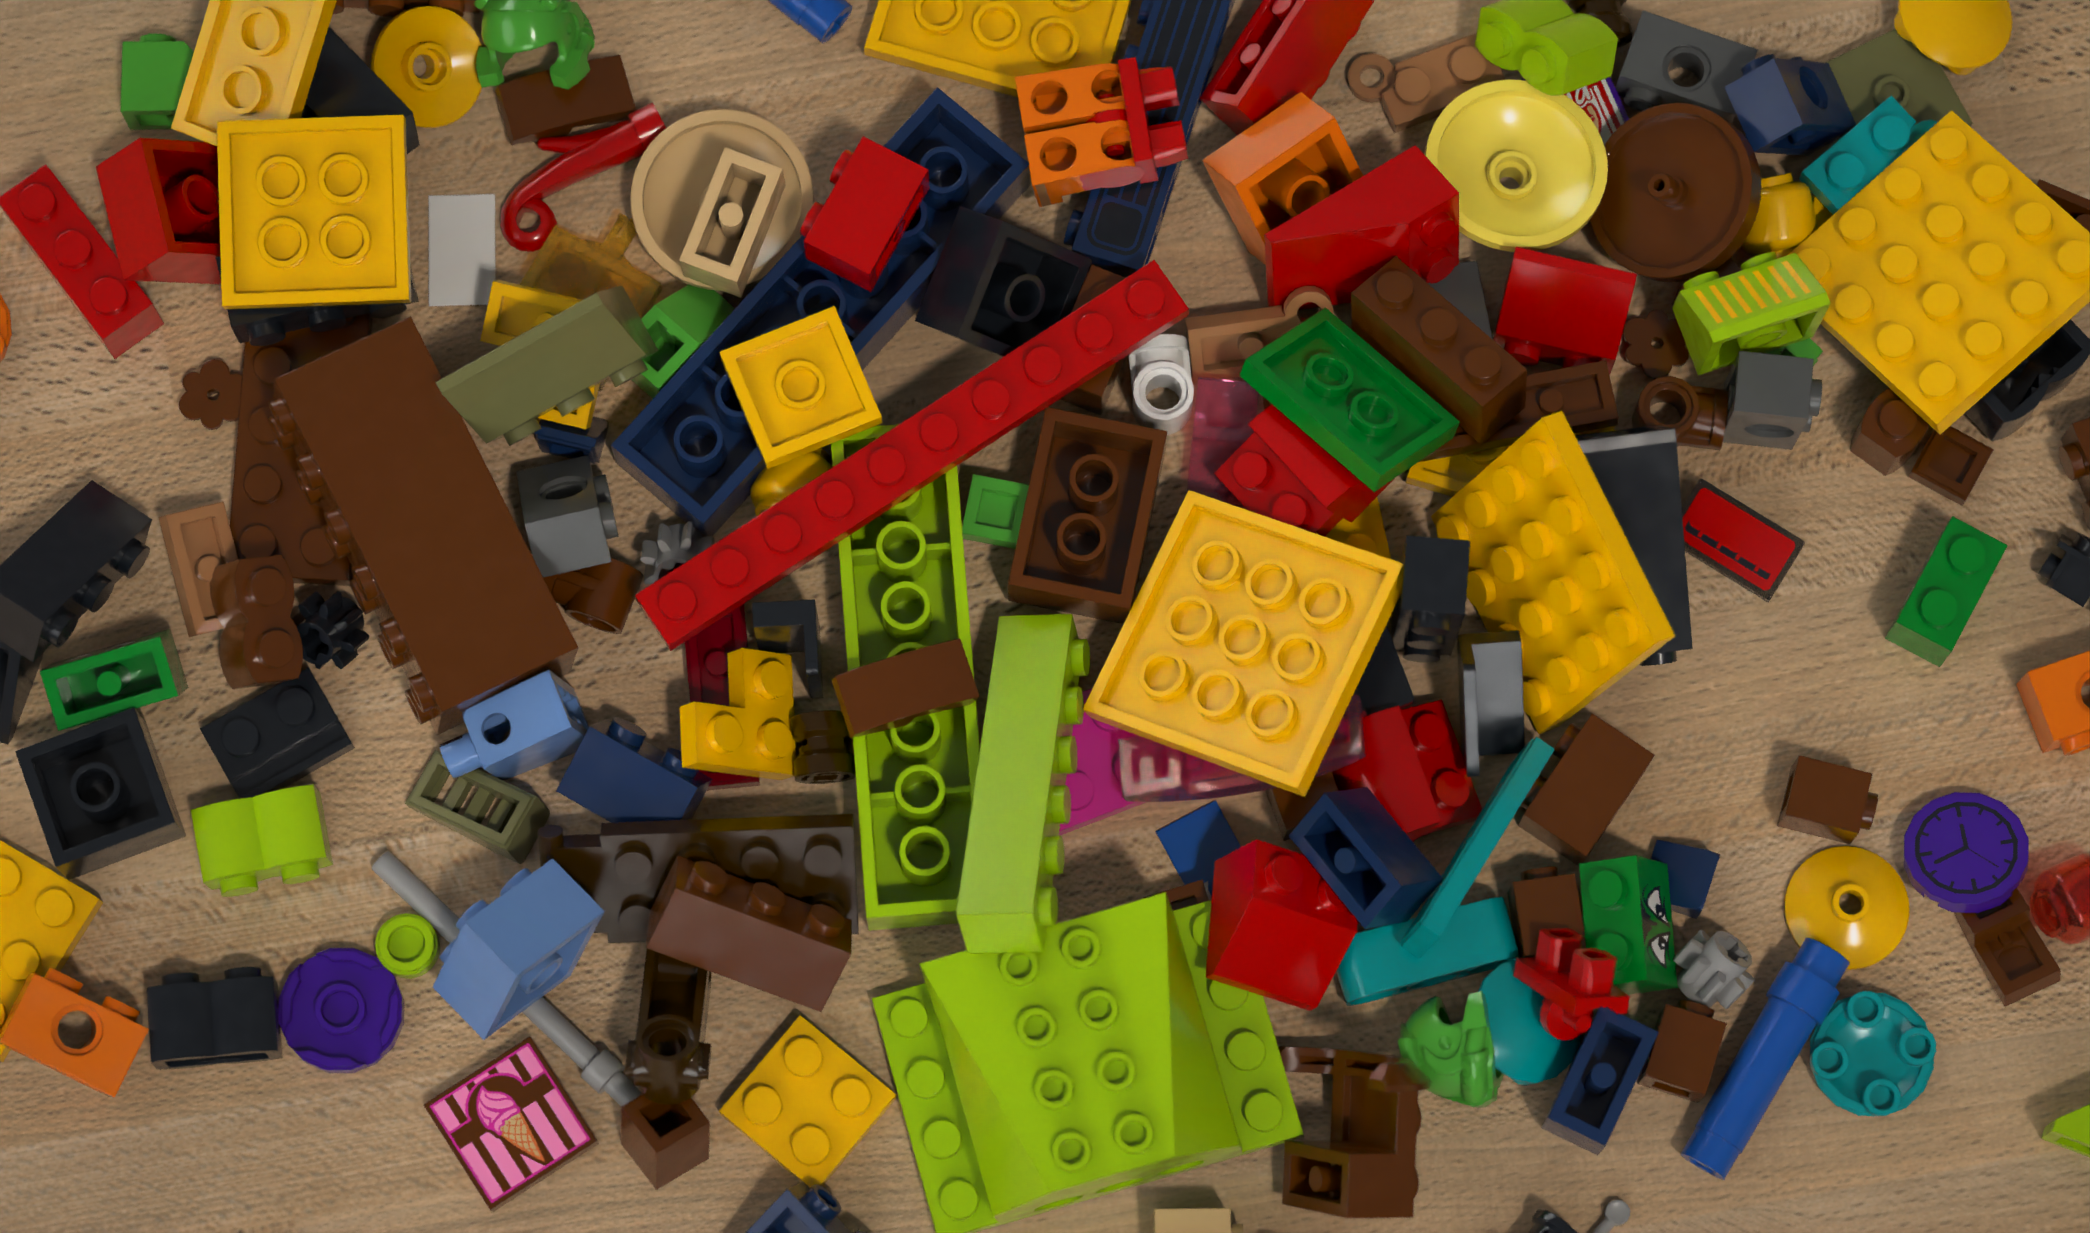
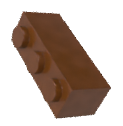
[1351,256,1527,445]
[646,856,852,1012]

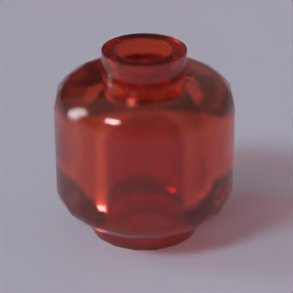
[2030,853,2090,945]

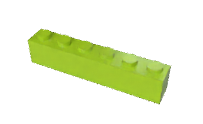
[956,614,1090,953]

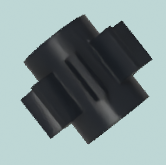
[292,591,369,669]

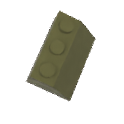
[435,285,658,446]

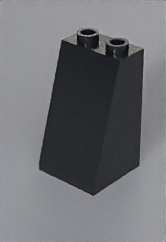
[1575,425,1693,666]

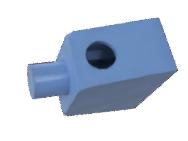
[440,670,589,780]

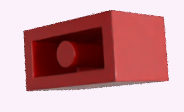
[800,136,930,292]

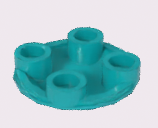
[1478,960,1581,1086]
[1810,991,1936,1117]

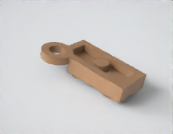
[1347,33,1506,133]
[1185,286,1333,383]
[158,501,238,637]

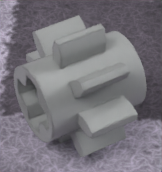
[640,521,714,584]
[1673,930,1755,1009]

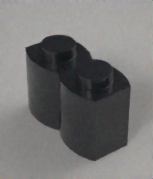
[1965,319,2090,441]
[147,967,283,1069]

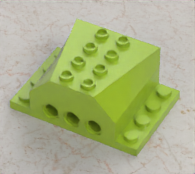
[872,892,1304,1233]

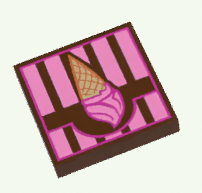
[424,1036,599,1212]

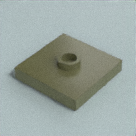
[1825,29,1972,139]

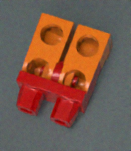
[1015,57,1189,207]

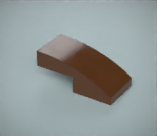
[495,55,636,145]
[832,638,980,738]
[1954,888,2061,1007]

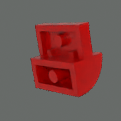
[1214,404,1395,537]
[1325,699,1482,842]

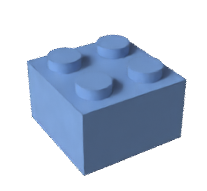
[433,858,605,1040]

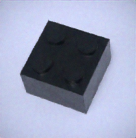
[915,206,1092,357]
[15,707,186,880]

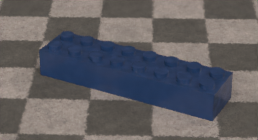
[611,87,1030,538]

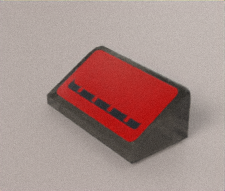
[1682,479,1805,603]

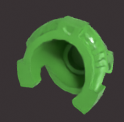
[474,0,595,89]
[1397,991,1504,1108]

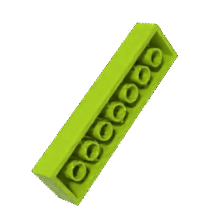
[831,424,980,931]

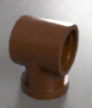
[1632,376,1728,450]
[544,558,644,634]

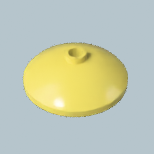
[1425,80,1608,252]

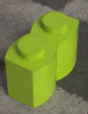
[1475,0,1618,96]
[191,785,333,897]

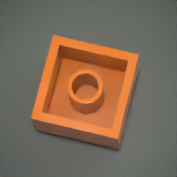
[1202,92,1363,265]

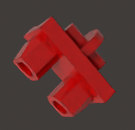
[1513,928,1630,1041]

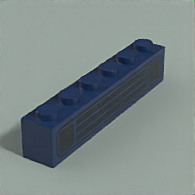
[1063,0,1235,278]

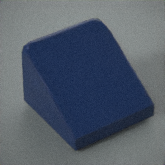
[535,417,609,464]
[1650,840,1720,919]

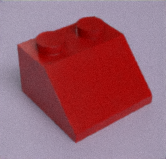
[1493,247,1637,375]
[1205,839,1358,1011]

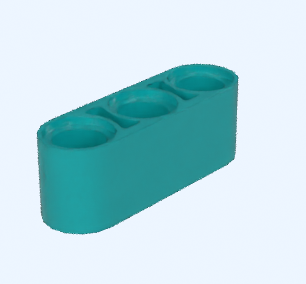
[1337,897,1521,1006]

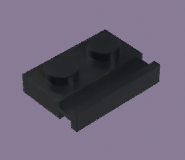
[200,667,355,799]

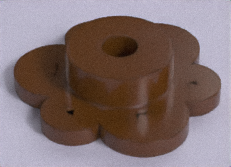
[1623,309,1689,379]
[179,359,242,430]

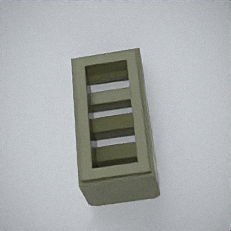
[405,750,550,864]

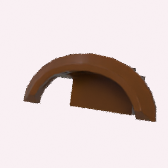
[1278,1046,1431,1218]

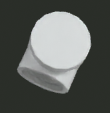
[1128,334,1194,435]

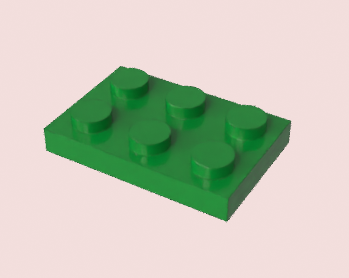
[1239,307,1460,492]

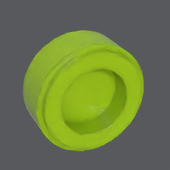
[375,913,440,979]

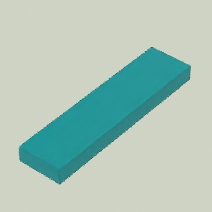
[1401,737,1555,959]

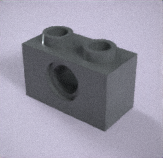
[1616,10,1758,123]
[1723,351,1822,450]
[516,455,619,578]

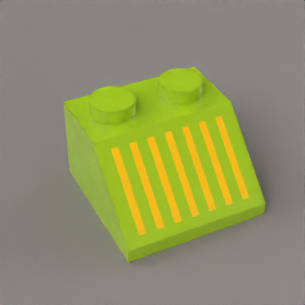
[1672,252,1831,376]

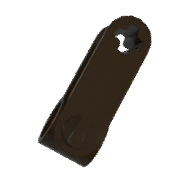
[625,949,712,1105]

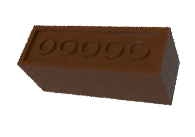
[268,317,578,735]

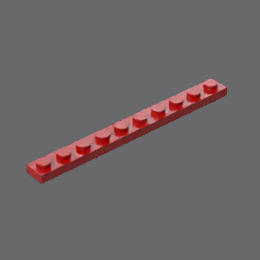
[635,260,1189,651]

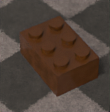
[1008,407,1167,624]

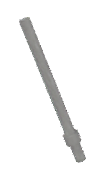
[372,851,642,1107]

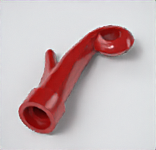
[500,102,666,252]

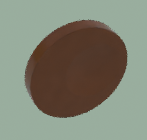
[1590,103,1761,282]

